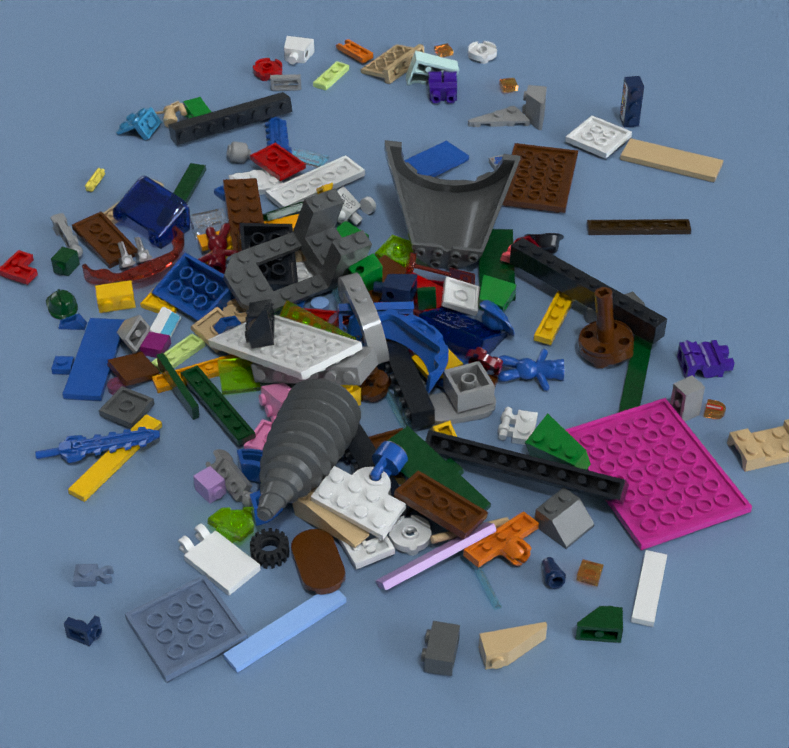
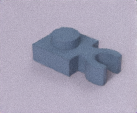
[73,564,113,587]

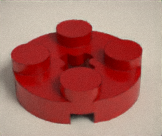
[253,58,283,81]

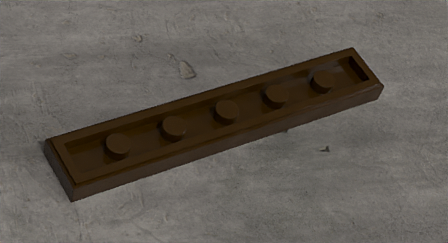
[587,219,692,235]

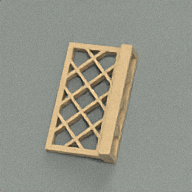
[361,44,425,84]

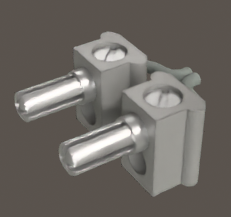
[118,236,152,273]

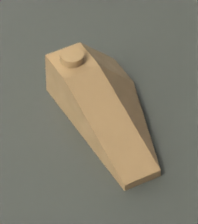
[292,487,370,548]

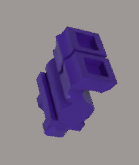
[428,71,457,103]
[676,340,735,378]

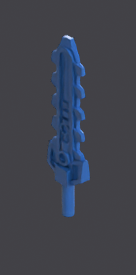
[265,116,292,154]
[35,427,160,463]

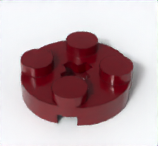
[465,347,503,376]

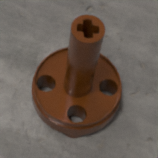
[579,287,634,368]

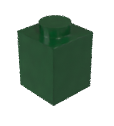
[51,247,80,277]

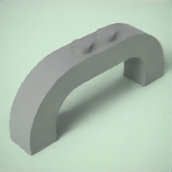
[338,273,390,364]

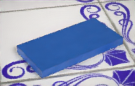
[405,140,469,177]

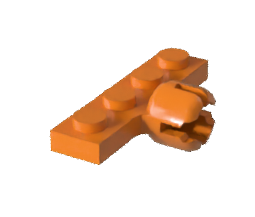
[463,511,539,568]

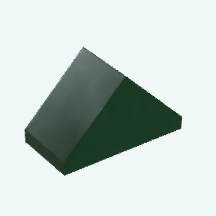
[417,287,437,310]

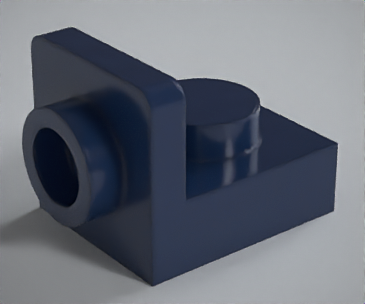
[63,615,102,647]

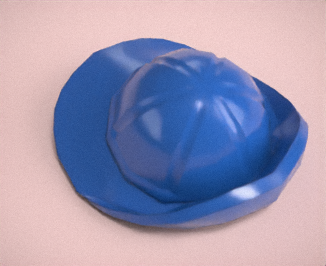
[479,300,515,336]

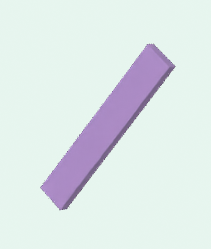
[375,522,497,590]

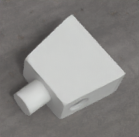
[284,36,314,64]

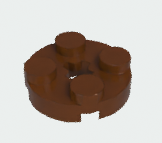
[358,367,390,402]

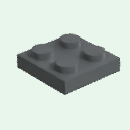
[99,386,155,428]

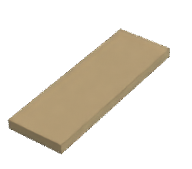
[620,138,724,182]

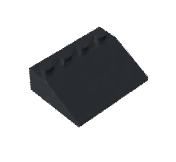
[237,223,298,291]

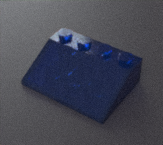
[419,307,508,360]

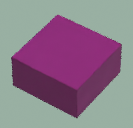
[140,332,171,358]

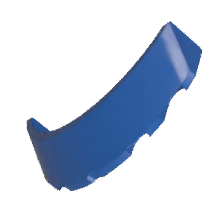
[348,309,449,393]

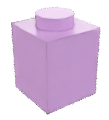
[193,466,226,503]

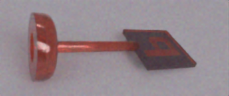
[404,252,475,285]

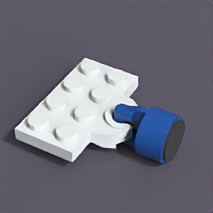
[311,441,408,540]

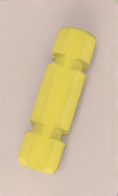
[85,168,105,192]

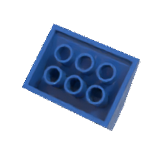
[151,252,235,321]

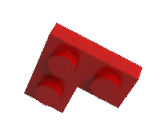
[0,250,38,285]

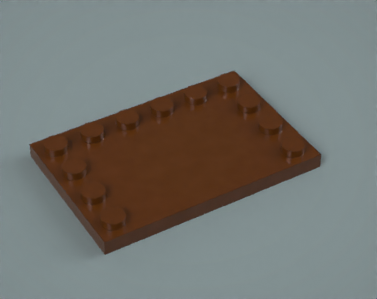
[502,143,578,213]

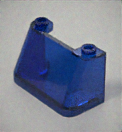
[113,176,191,249]

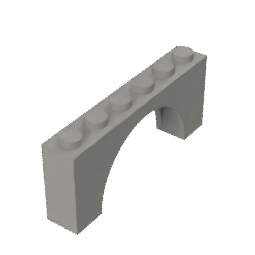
[251,347,378,385]

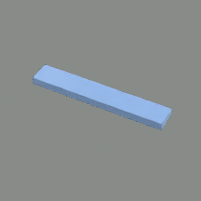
[223,590,347,673]

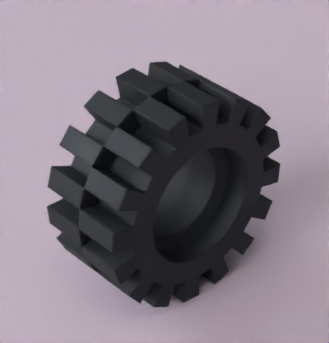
[250,528,290,569]

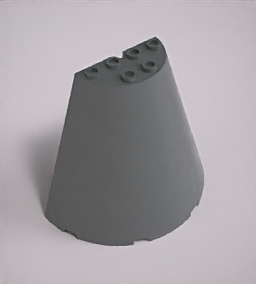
[384,140,520,270]

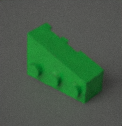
[525,413,591,470]

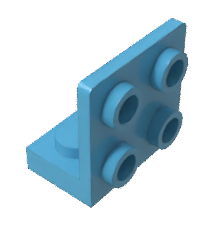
[116,107,162,141]

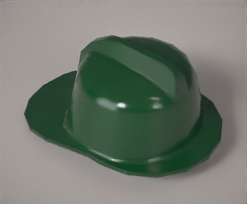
[46,289,78,320]

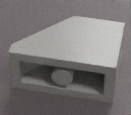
[117,315,151,353]

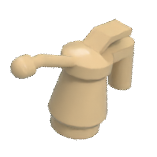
[155,101,187,128]

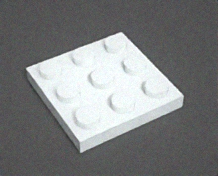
[565,116,632,159]

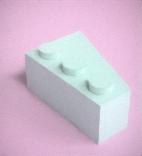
[406,51,459,85]

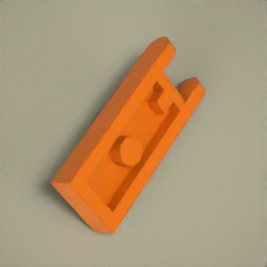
[336,39,373,63]

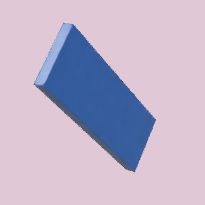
[62,318,124,401]

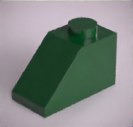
[575,606,623,643]

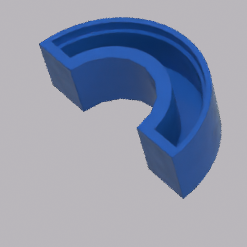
[237,449,284,526]

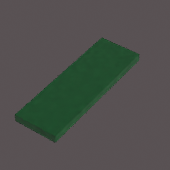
[479,229,516,301]
[377,426,491,511]

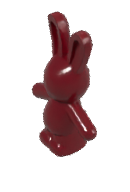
[198,223,238,274]

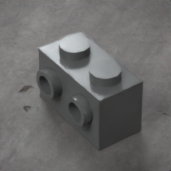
[421,621,460,676]

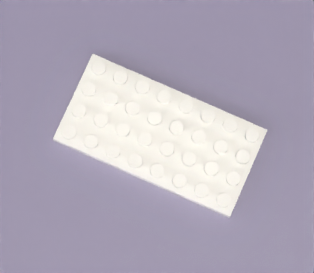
[208,315,362,380]

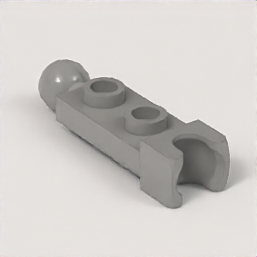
[50,213,83,257]
[206,449,253,509]

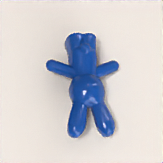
[498,349,565,391]

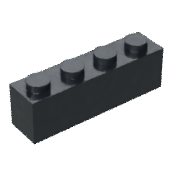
[245,299,275,349]

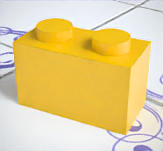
[95,280,136,313]

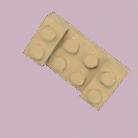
[727,419,789,472]

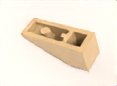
[479,622,547,669]

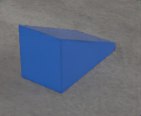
[58,313,87,330]
[213,316,241,334]

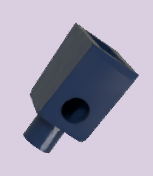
[373,274,417,302]

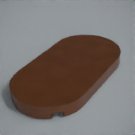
[291,529,346,594]

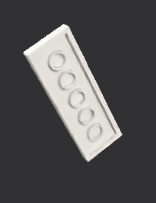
[265,155,365,208]

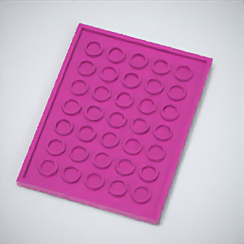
[566,398,752,550]

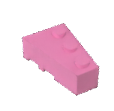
[259,383,291,424]

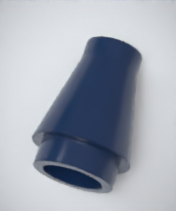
[542,557,566,589]

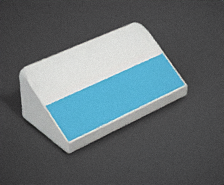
[150,307,181,338]

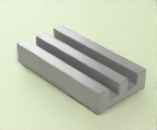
[270,74,301,91]

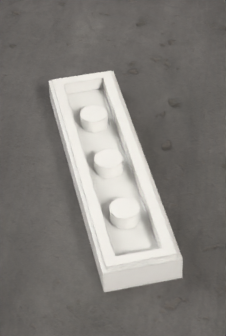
[631,550,667,627]

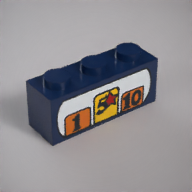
[620,76,644,127]

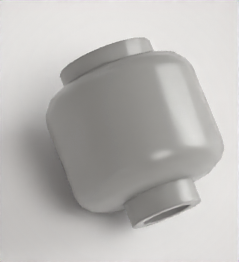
[226,141,251,164]

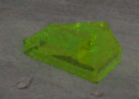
[207,507,254,543]

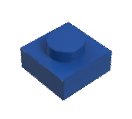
[51,356,75,375]

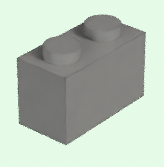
[670,375,705,422]

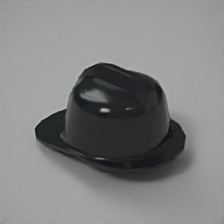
[524,233,564,254]

